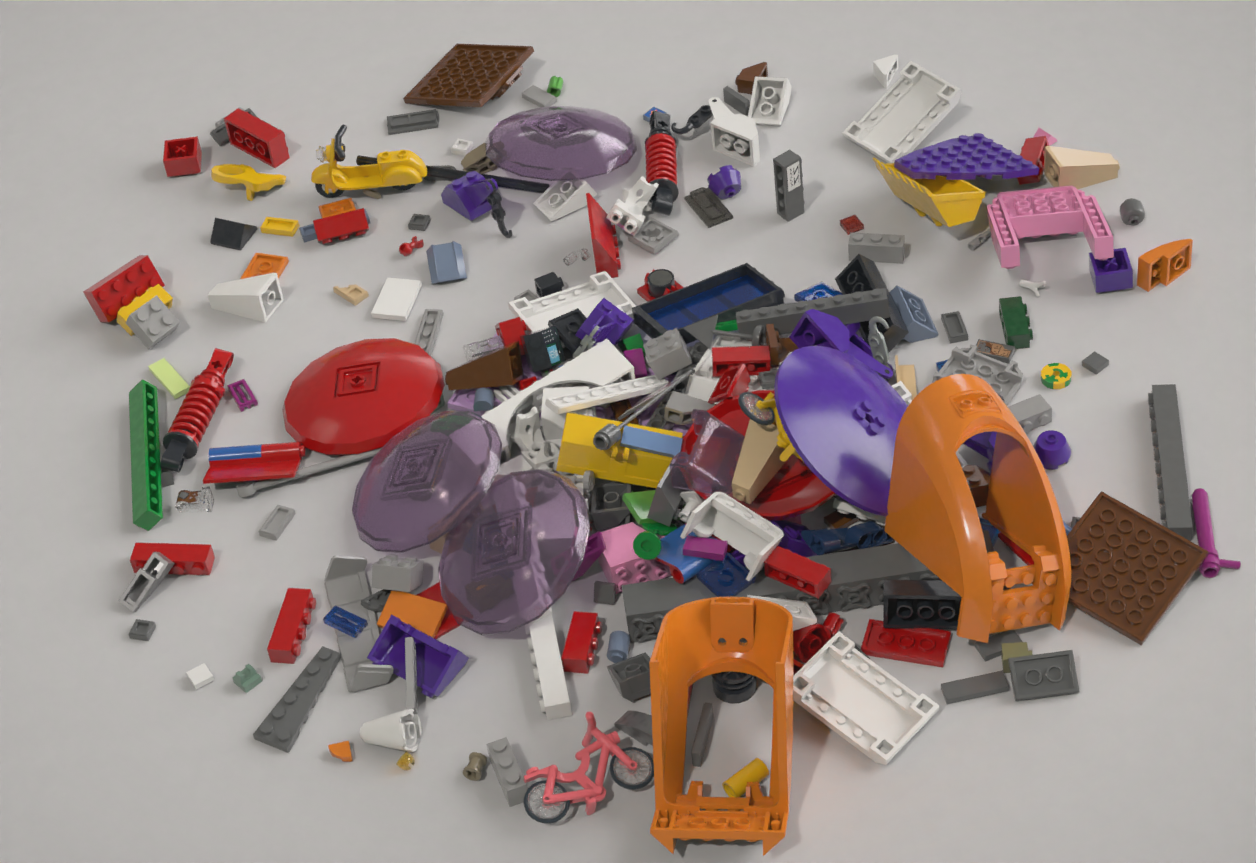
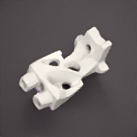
[606,176,659,236]
[510,407,568,480]

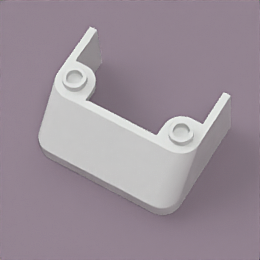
[680,492,784,581]

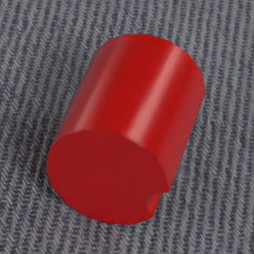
[823,613,844,638]

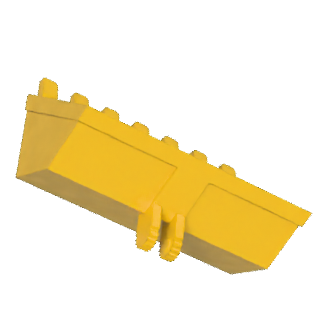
[556,412,683,488]

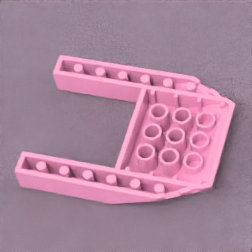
[987,186,1114,269]

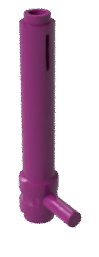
[1191,488,1241,578]

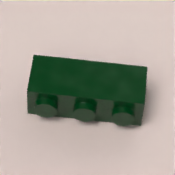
[999,296,1033,349]

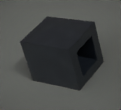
[534,272,564,298]

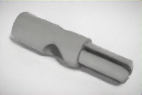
[968,228,991,250]

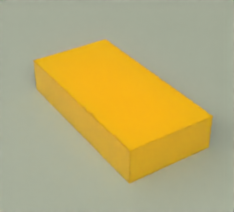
[260,217,300,237]

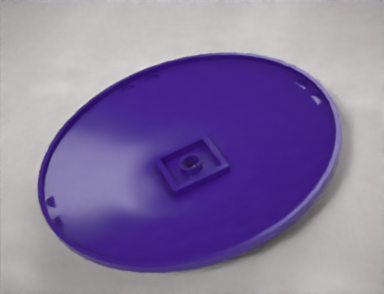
[774,346,908,517]

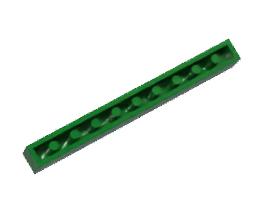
[129,379,163,531]

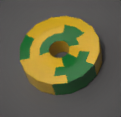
[1041,363,1072,389]

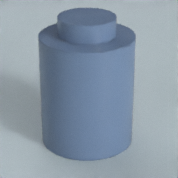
[607,631,630,663]

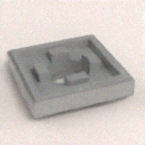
[628,217,678,255]

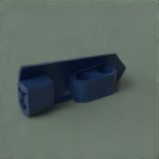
[801,521,893,555]

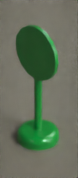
[633,522,677,560]

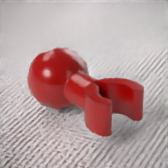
[399,236,424,256]

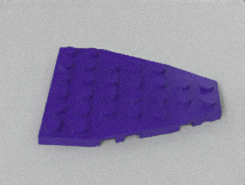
[894,133,1039,180]

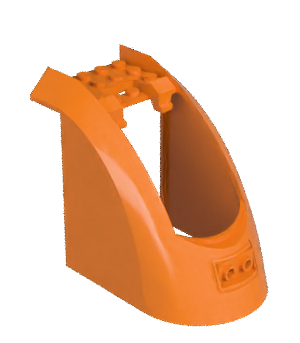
[884,374,1071,643]
[649,597,793,856]

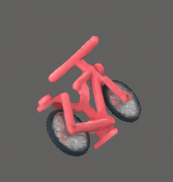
[523,711,654,824]

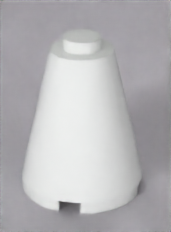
[360,709,421,752]

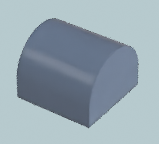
[473,388,494,411]

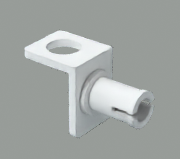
[678,491,704,522]

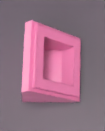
[1034,128,1057,146]

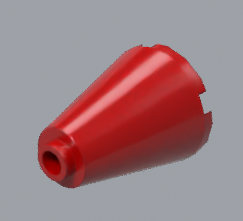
[793,623,831,663]

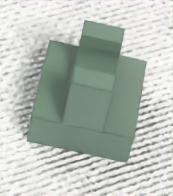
[232,663,262,693]

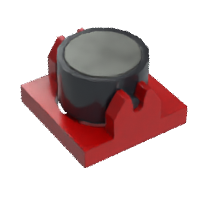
[637,269,684,302]

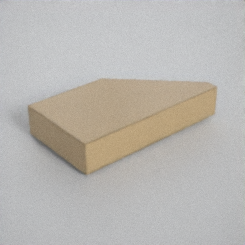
[333,284,369,306]

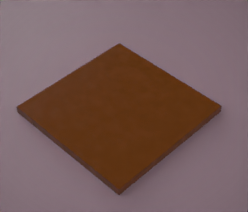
[403,43,534,108]
[1067,491,1209,646]

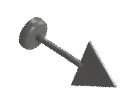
[684,315,765,349]

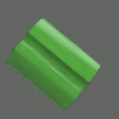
[547,76,564,97]

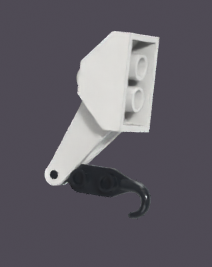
[671,97,760,167]

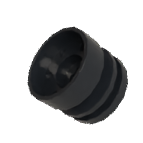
[711,671,757,704]

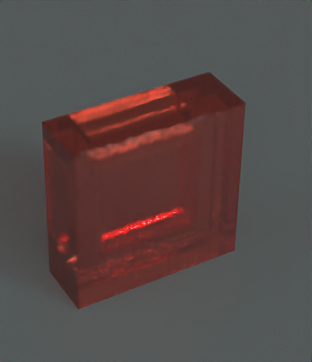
[840,215,864,235]

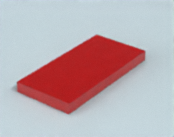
[860,619,951,668]

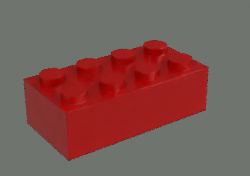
[224,108,290,168]
[83,255,165,323]

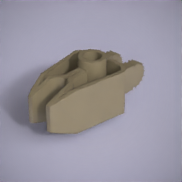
[461,142,508,174]

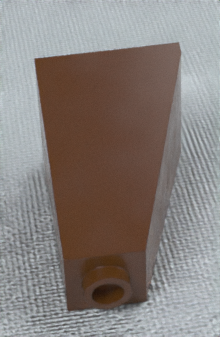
[445,341,524,390]

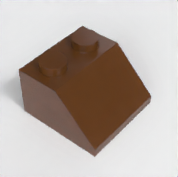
[962,465,991,508]

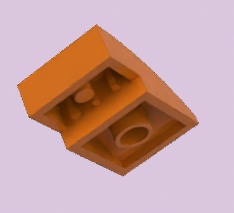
[1137,239,1193,292]

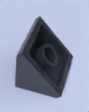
[210,218,257,251]

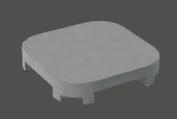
[932,344,1023,405]

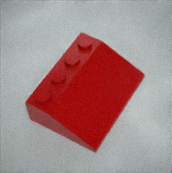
[586,193,621,278]

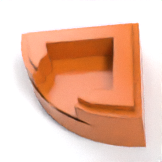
[328,740,353,762]

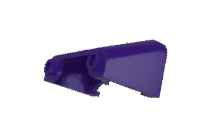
[367,615,469,698]

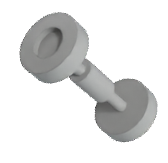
[543,469,595,490]

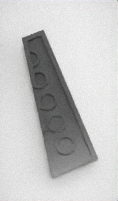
[253,646,341,753]

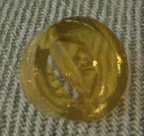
[396,751,415,770]

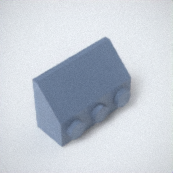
[889,285,939,343]

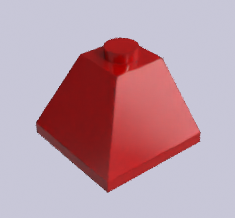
[708,363,751,404]

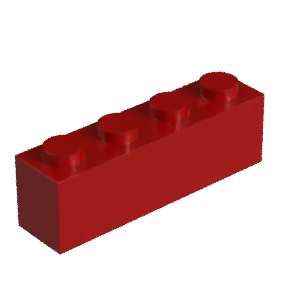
[130,543,215,575]
[267,588,316,664]

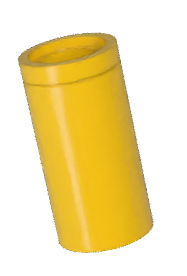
[722,758,769,797]

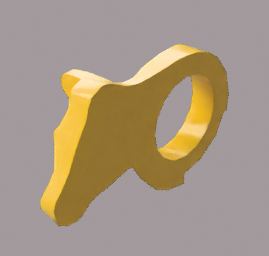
[211,164,286,201]

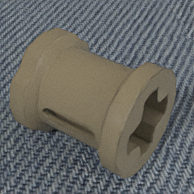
[463,752,487,781]

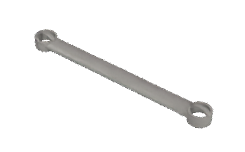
[236,438,405,498]

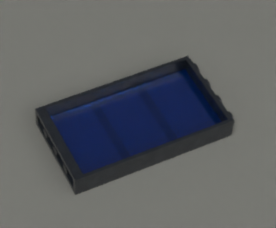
[632,263,785,344]

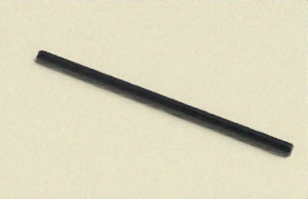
[356,155,550,193]

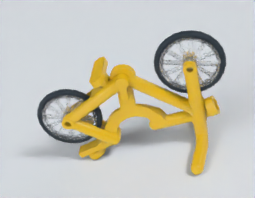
[738,392,804,462]

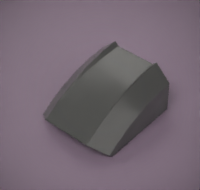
[607,652,651,702]

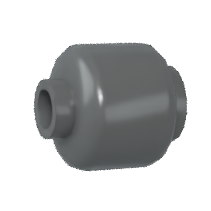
[1119,198,1145,226]

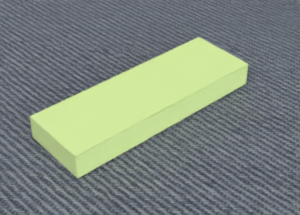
[148,358,190,399]

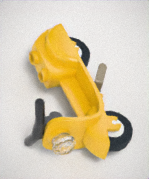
[311,124,427,199]

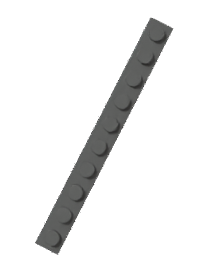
[1148,384,1193,541]

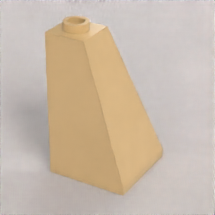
[1044,146,1120,189]
[732,419,789,504]

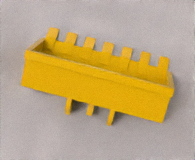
[872,157,986,227]

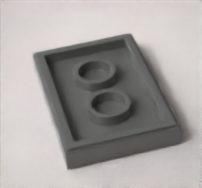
[1008,650,1080,701]

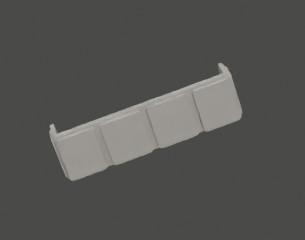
[324,555,393,692]

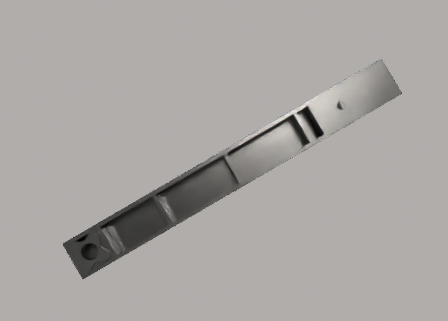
[621,530,994,643]

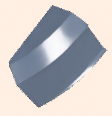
[426,241,467,284]

